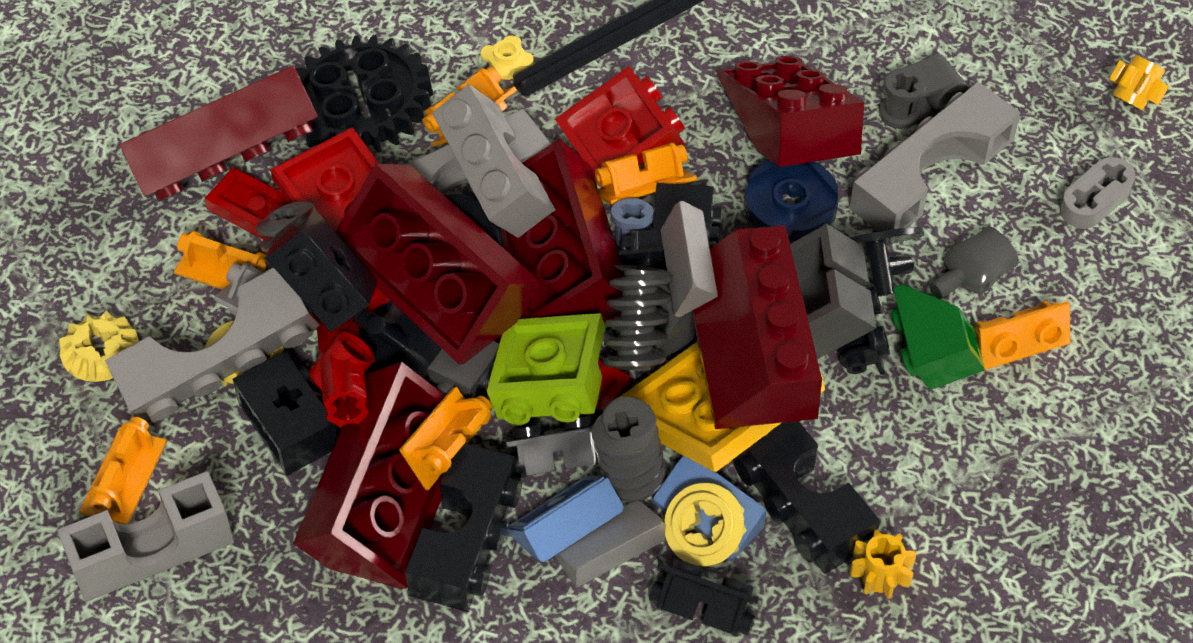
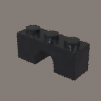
[734,421,880,574]
[405,444,522,612]

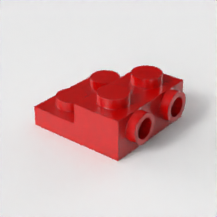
[555,66,686,189]

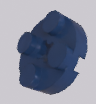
[744,160,838,244]

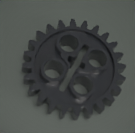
[295,35,433,153]

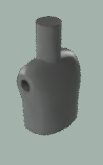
[929,226,1019,299]

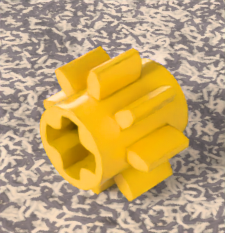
[1109,54,1169,111]
[849,530,916,599]

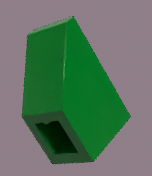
[892,284,985,389]

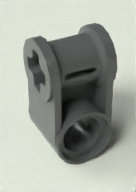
[879,54,970,129]

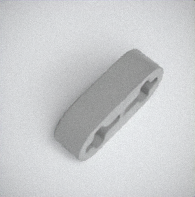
[1060,157,1135,229]

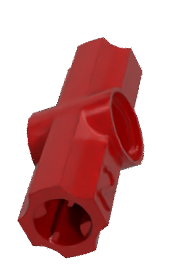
[309,317,375,427]

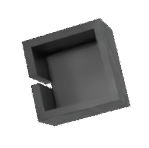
[790,224,877,359]

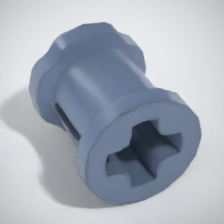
[611,198,654,252]

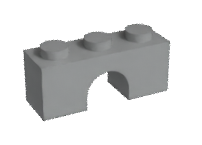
[432,84,555,238]
[57,471,234,602]

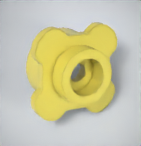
[481,36,533,80]

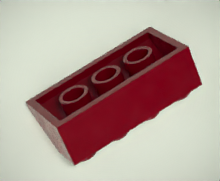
[119,65,318,202]
[500,138,624,324]
[335,164,542,364]
[692,225,822,429]
[293,362,445,589]

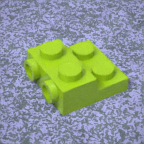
[487,313,606,425]

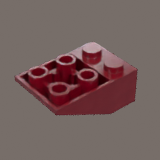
[717,56,865,167]

